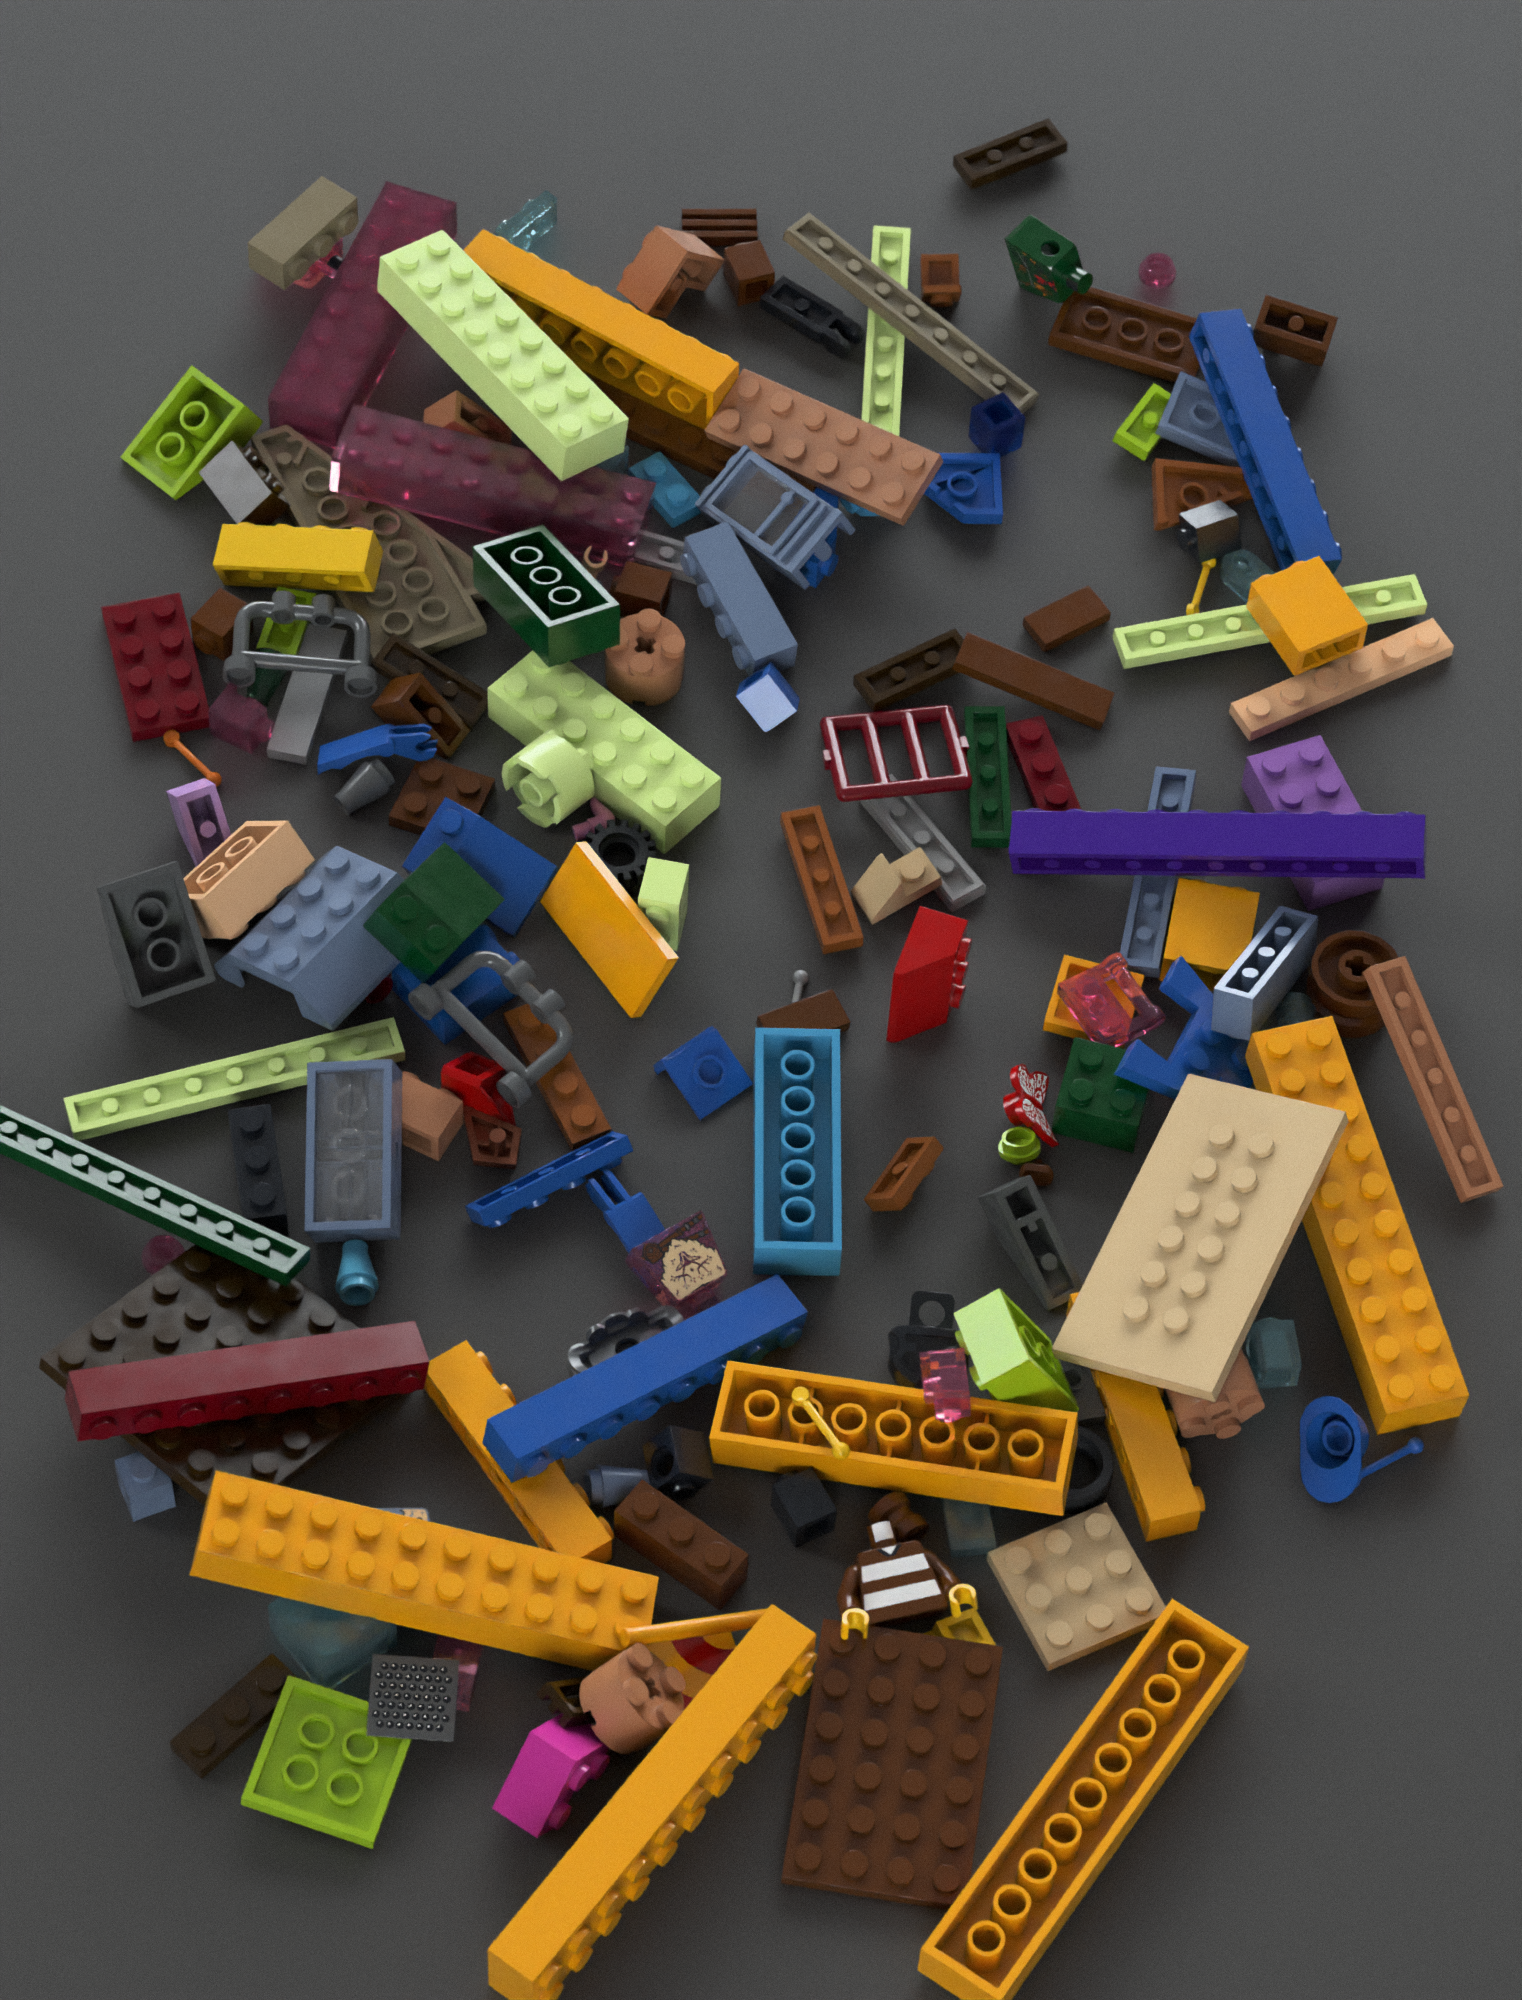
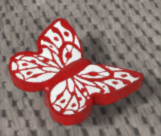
[1003,1063,1060,1148]

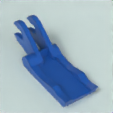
[317,723,438,775]
[585,1169,685,1287]

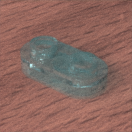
[1220,549,1275,603]

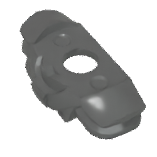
[567,1305,685,1377]

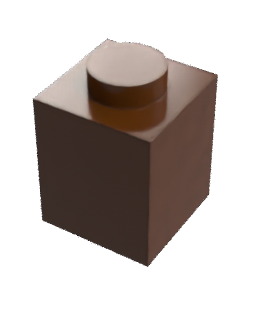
[723,240,775,306]
[609,561,672,617]
[190,588,254,661]

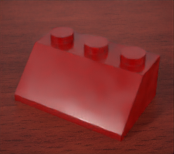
[886,906,972,1043]

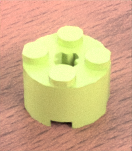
[501,729,595,828]

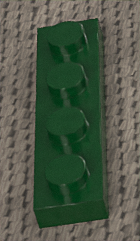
[963,706,1012,848]

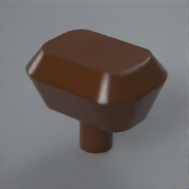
[1019,1159,1053,1186]

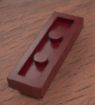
[1006,715,1081,811]

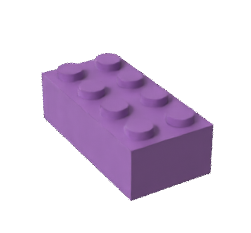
[1241,735,1385,911]

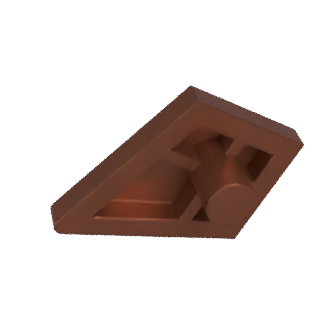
[463,1106,522,1170]

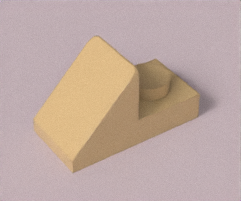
[851,847,943,925]

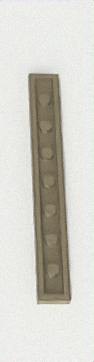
[782,212,1039,422]

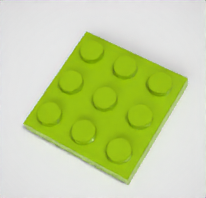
[241,1675,413,1849]

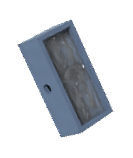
[305,1059,402,1243]

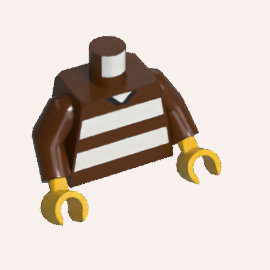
[836,1521,978,1640]

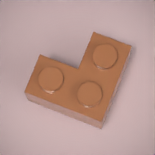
[616,225,725,319]

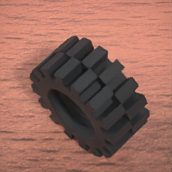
[586,819,656,897]

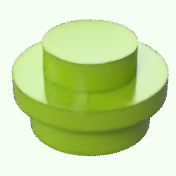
[998,1127,1041,1165]

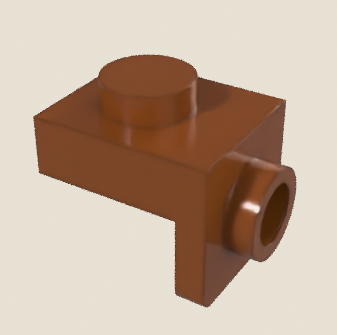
[920,254,962,307]

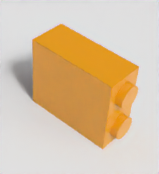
[1246,556,1368,676]
[1159,878,1260,991]

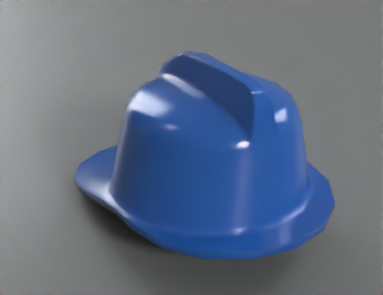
[1299,1396,1369,1504]

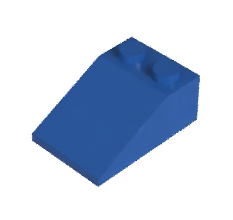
[402,797,558,938]

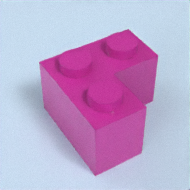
[492,1714,610,1838]

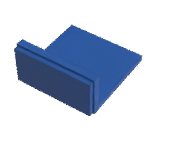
[653,1025,753,1120]

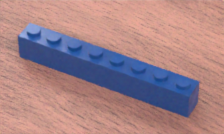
[1188,309,1342,575]
[483,1274,808,1483]

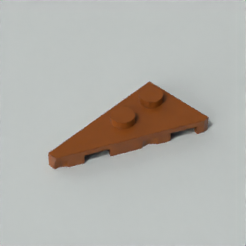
[1152,458,1253,531]

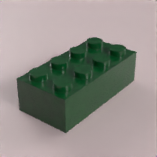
[472,525,620,667]

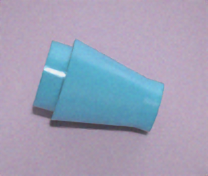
[335,1239,379,1306]

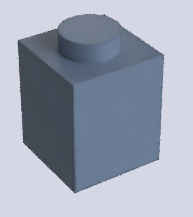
[114,1451,176,1522]

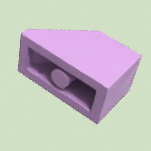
[166,778,231,866]

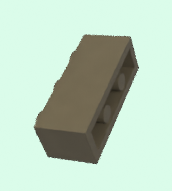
[247,176,359,290]

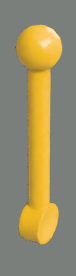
[1186,558,1216,615]
[792,1387,850,1460]

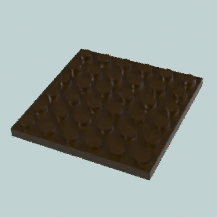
[39,1244,403,1506]

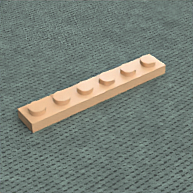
[1229,618,1454,741]

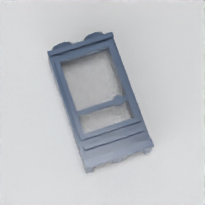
[695,444,855,590]

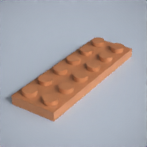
[704,368,943,526]

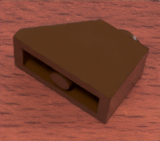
[371,672,470,759]

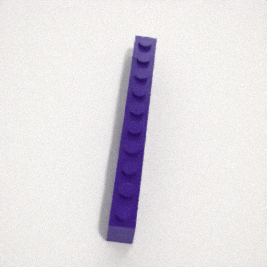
[1009,808,1427,879]

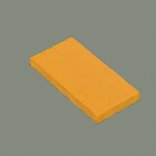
[540,841,679,1018]

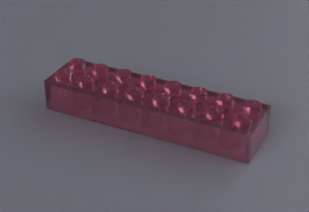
[268,181,457,450]
[329,405,656,567]

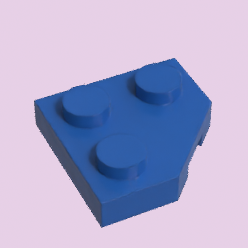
[924,453,1003,524]

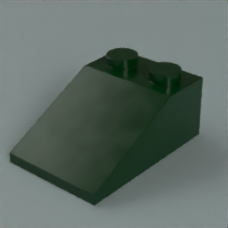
[363,842,505,983]

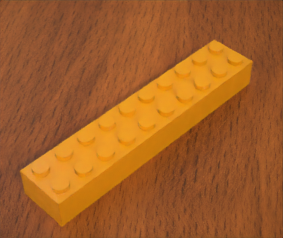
[1245,1016,1469,1435]
[190,1470,659,1671]
[917,1599,1249,2000]
[487,1604,817,2000]

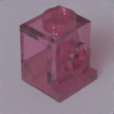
[208,682,275,754]
[919,1348,971,1422]

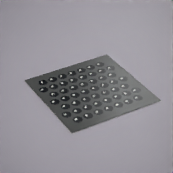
[366,1654,459,1742]

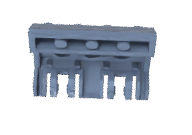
[214,846,404,1031]

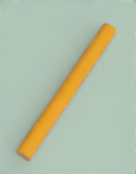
[620,1608,768,1647]

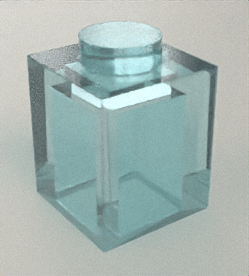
[1245,1317,1302,1389]

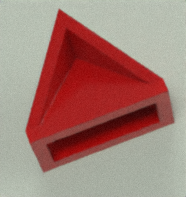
[441,1051,516,1126]

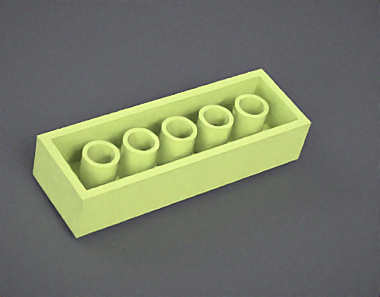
[487,650,721,854]

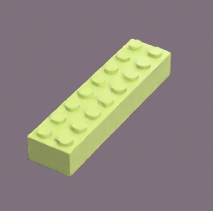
[377,230,629,481]

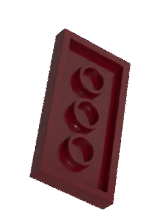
[101,592,212,742]

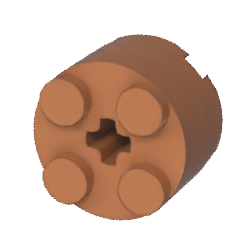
[604,609,685,706]
[1165,1349,1265,1439]
[579,1643,685,1754]

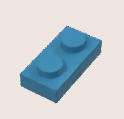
[628,451,701,528]

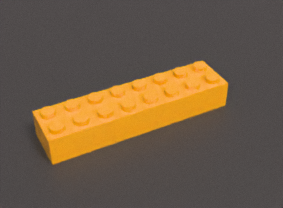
[463,229,739,430]
[709,1361,1078,1516]

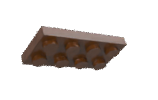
[1048,287,1201,383]

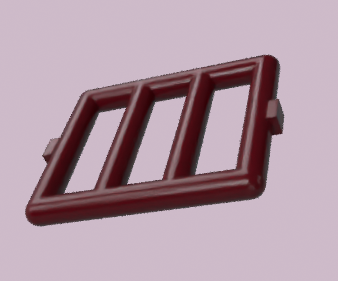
[819,705,973,802]

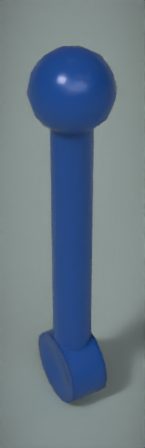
[1355,1437,1424,1488]

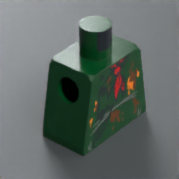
[1005,214,1093,303]

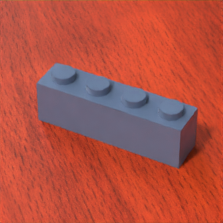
[680,521,798,676]
[1211,906,1318,1041]

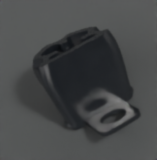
[888,1291,970,1394]

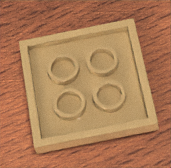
[986,1502,1166,1671]

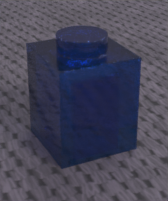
[968,392,1026,458]

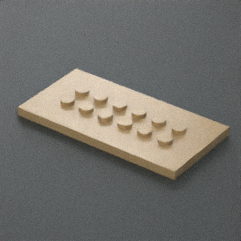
[1051,1073,1348,1402]

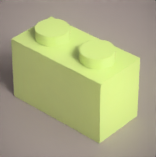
[638,857,689,951]

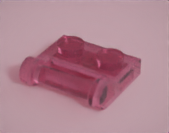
[1057,952,1166,1047]

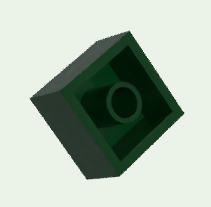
[1051,1037,1150,1153]

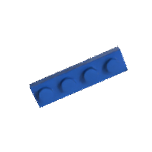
[465,1131,634,1228]

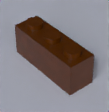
[614,1479,749,1611]

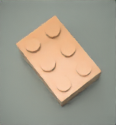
[183,821,315,940]

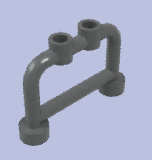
[223,591,377,698]
[408,950,574,1109]

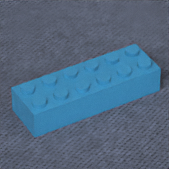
[753,1027,842,1276]

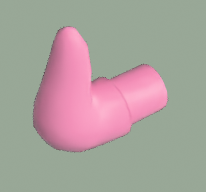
[572,797,615,841]

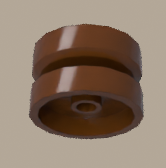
[1304,930,1399,1038]

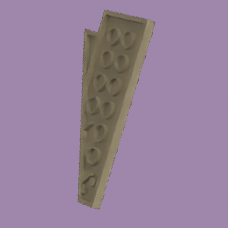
[251,424,487,674]

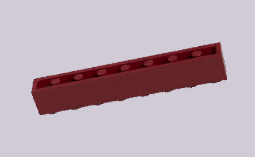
[65,1321,430,1442]

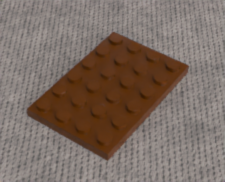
[781,1618,1003,1910]

